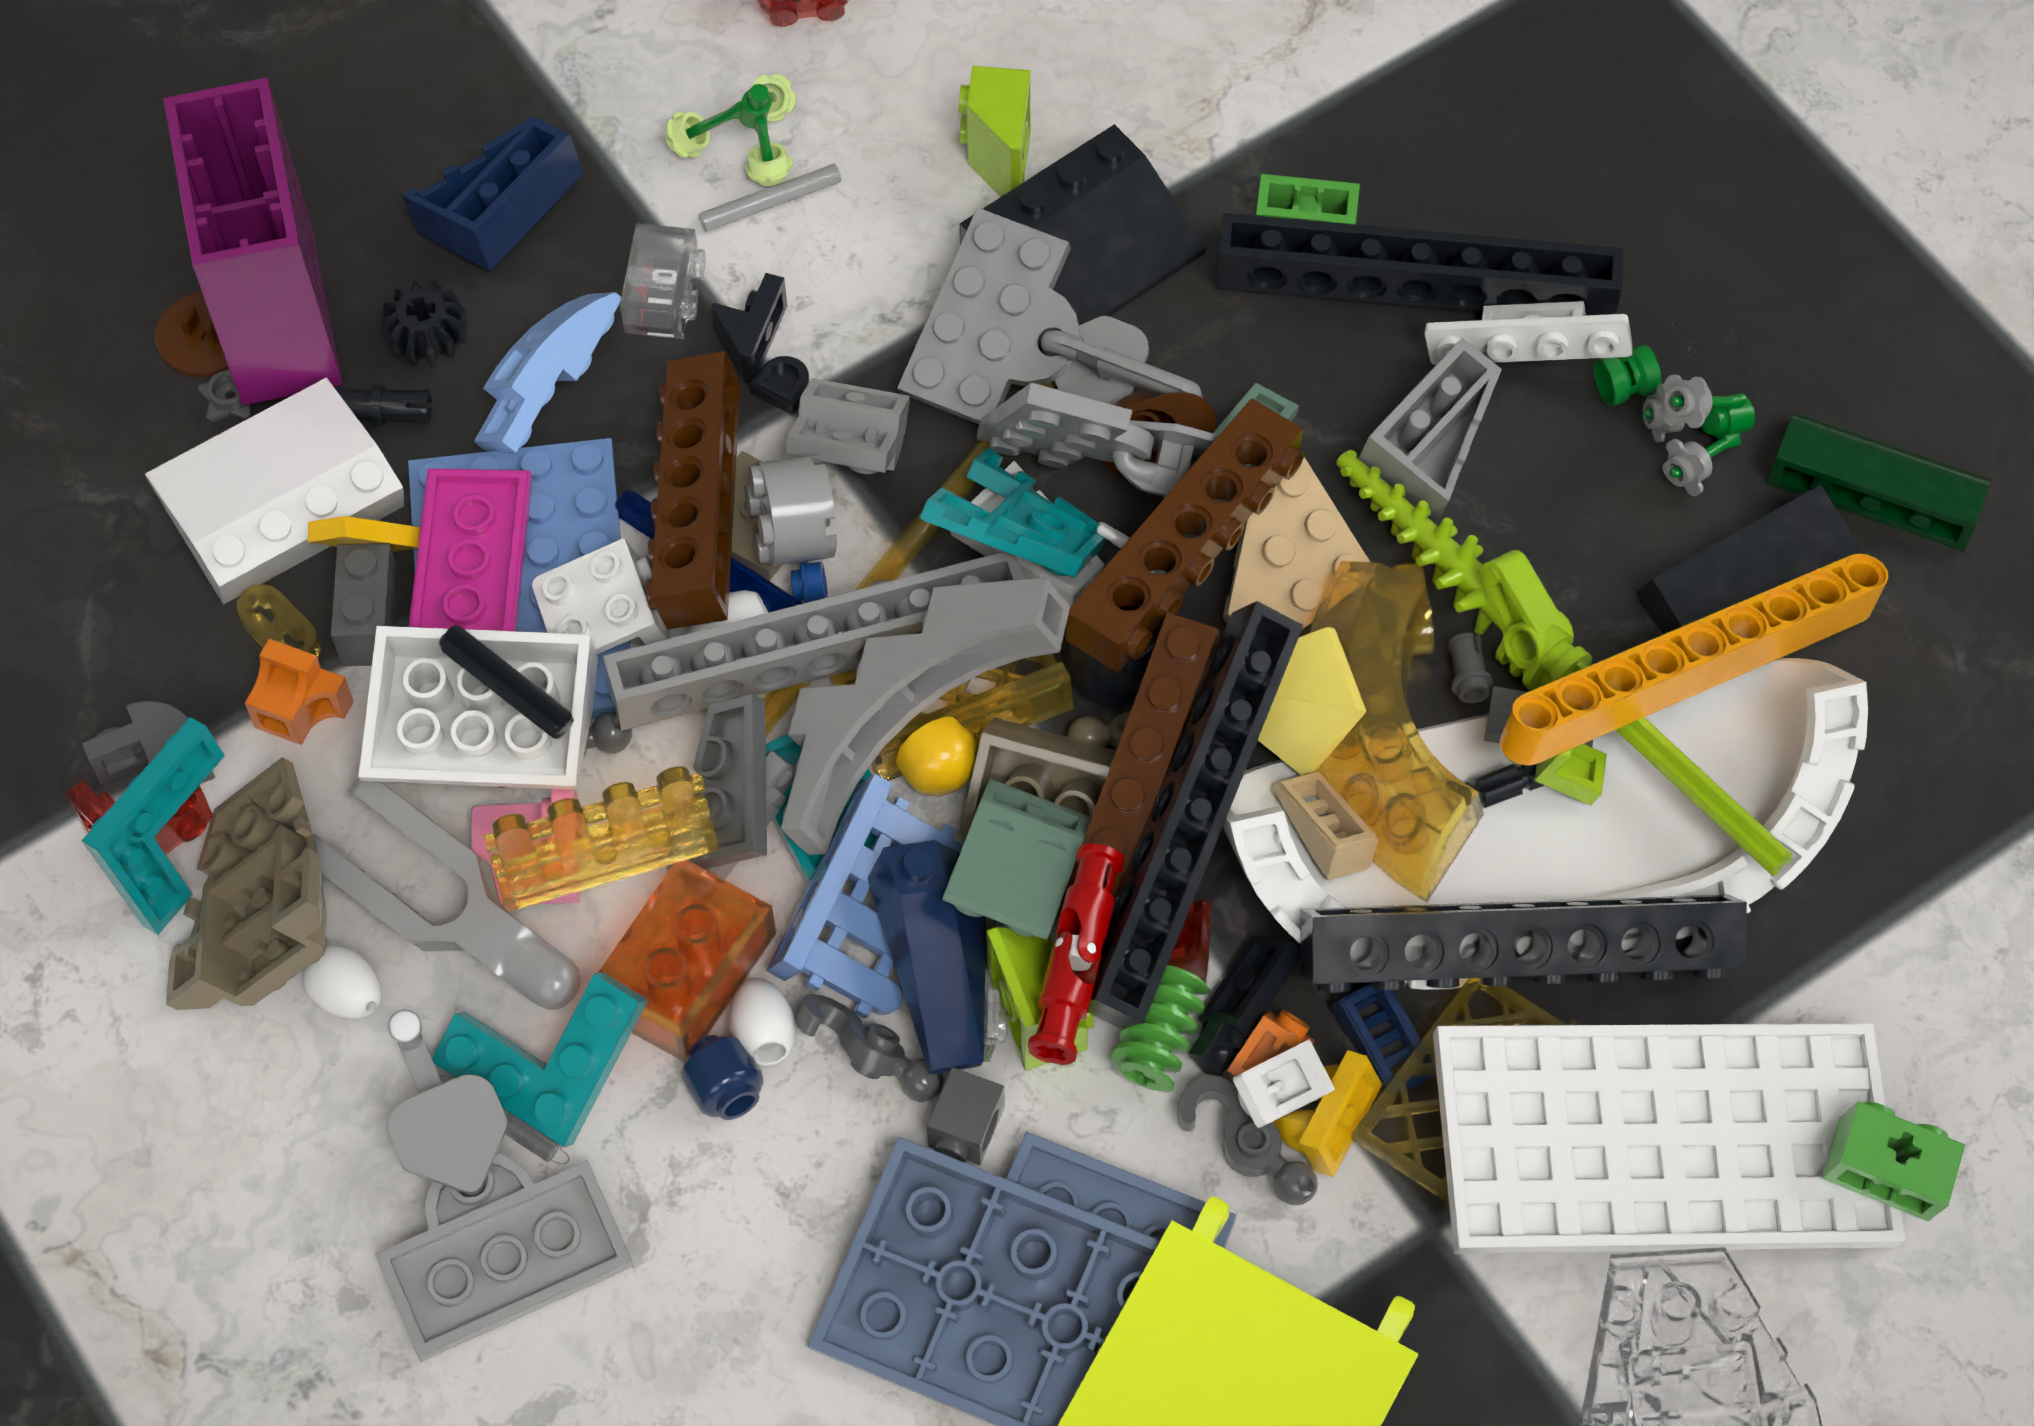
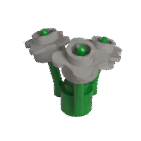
[1642,375,1755,496]

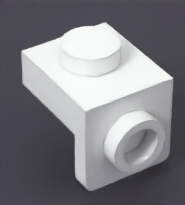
[1233,1039,1335,1128]

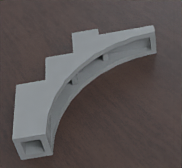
[781,577,1070,855]

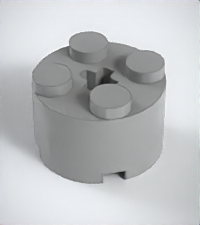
[745,455,837,566]

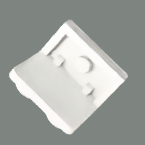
[532,538,670,654]

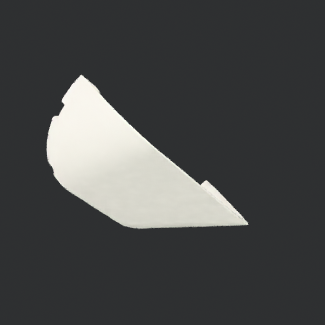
[1223,658,1868,990]

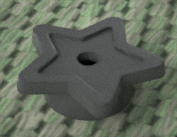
[198,367,251,422]

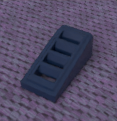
[1330,983,1437,1100]

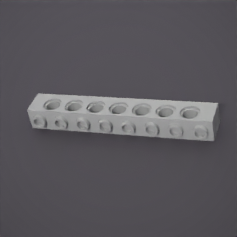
[603,552,1024,731]

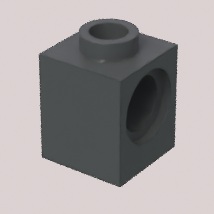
[927,1067,1005,1165]

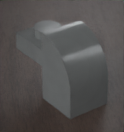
[82,701,215,784]

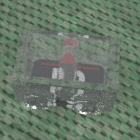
[620,223,706,339]

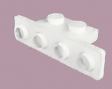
[1425,301,1633,365]

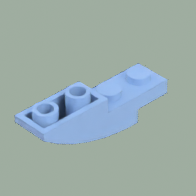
[474,292,622,453]

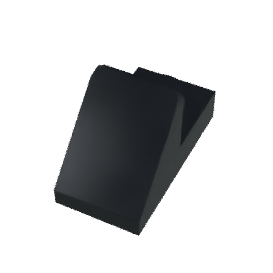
[711,273,788,384]

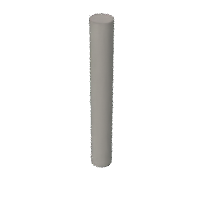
[699,163,841,232]

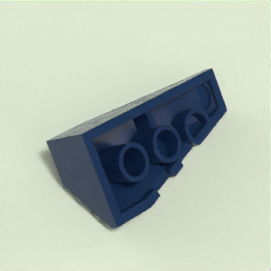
[867,840,986,1075]

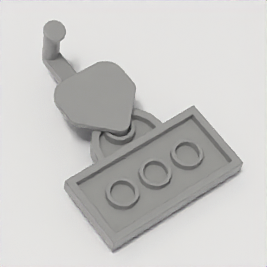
[897,207,1203,424]
[976,383,1226,502]
[375,1009,634,1362]

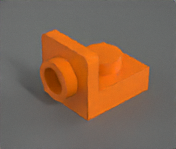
[1227,1009,1315,1076]

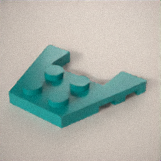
[919,448,1106,578]

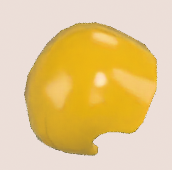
[896,716,979,797]

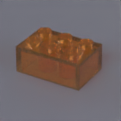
[598,856,776,1062]

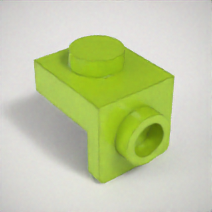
[1534,744,1607,806]

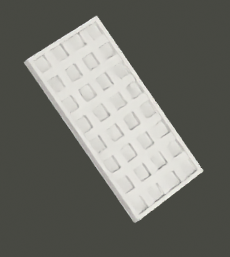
[1433,1024,1905,1254]

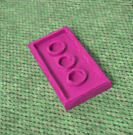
[409,468,533,632]

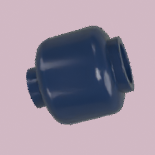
[681,1035,764,1120]

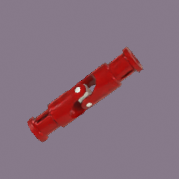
[1027,843,1125,1065]

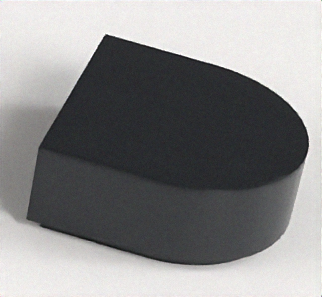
[749,356,810,415]

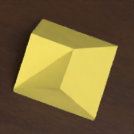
[1258,627,1367,776]

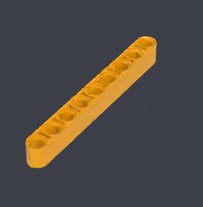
[1499,554,1889,766]

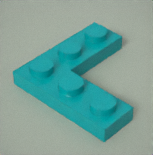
[82,717,225,935]
[432,972,648,1147]

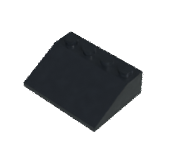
[959,124,1206,325]

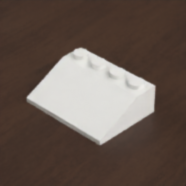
[145,378,404,605]
[358,626,598,790]

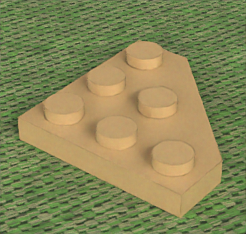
[1223,457,1381,629]

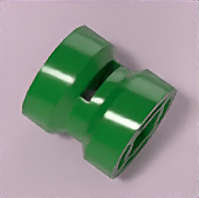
[1594,344,1662,407]

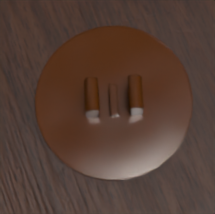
[155,291,229,377]

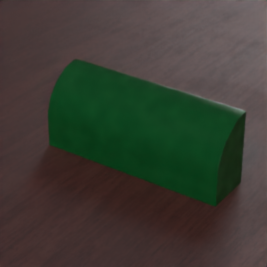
[1767,412,1991,552]

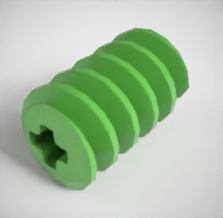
[1111,965,1211,1093]

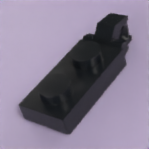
[1188,935,1301,1076]

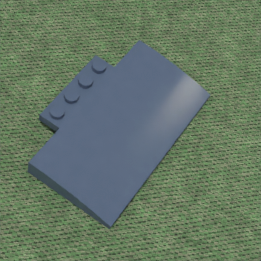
[808,1132,1237,1426]

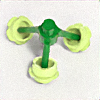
[665,74,796,186]

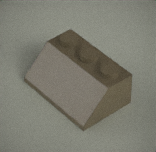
[959,717,1116,835]

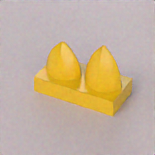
[1271,1050,1382,1177]

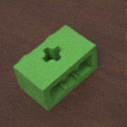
[1256,174,1360,225]
[1822,1101,1966,1221]

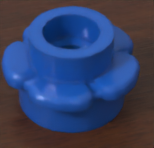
[791,561,828,603]

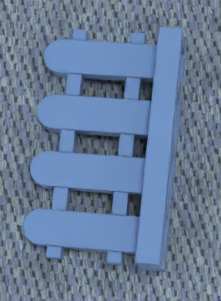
[766,773,963,1019]

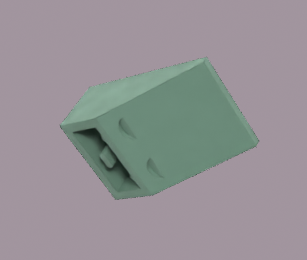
[942,779,1091,940]

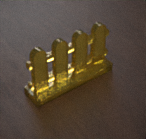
[483,766,719,912]

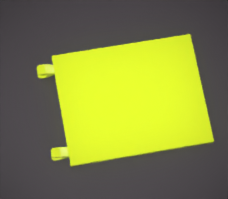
[1058,1196,1419,1426]

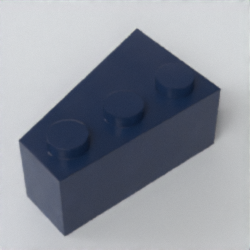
[402,116,584,271]

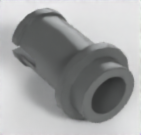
[1448,633,1493,703]

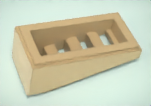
[1274,771,1379,880]

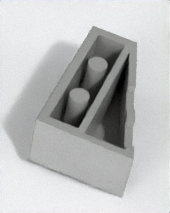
[1359,337,1502,524]

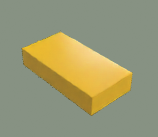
[308,516,421,552]

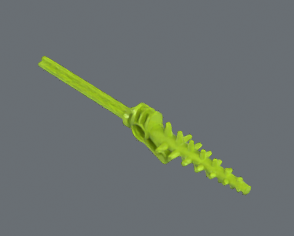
[1336,450,1794,876]

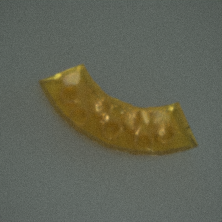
[1310,561,1484,903]

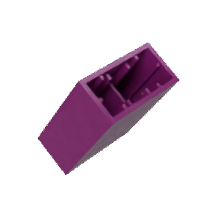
[164,77,343,406]

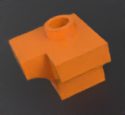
[245,639,354,745]

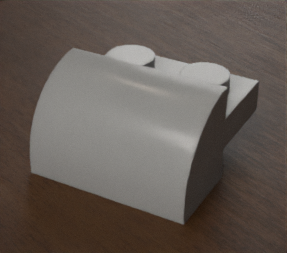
[785,378,910,474]

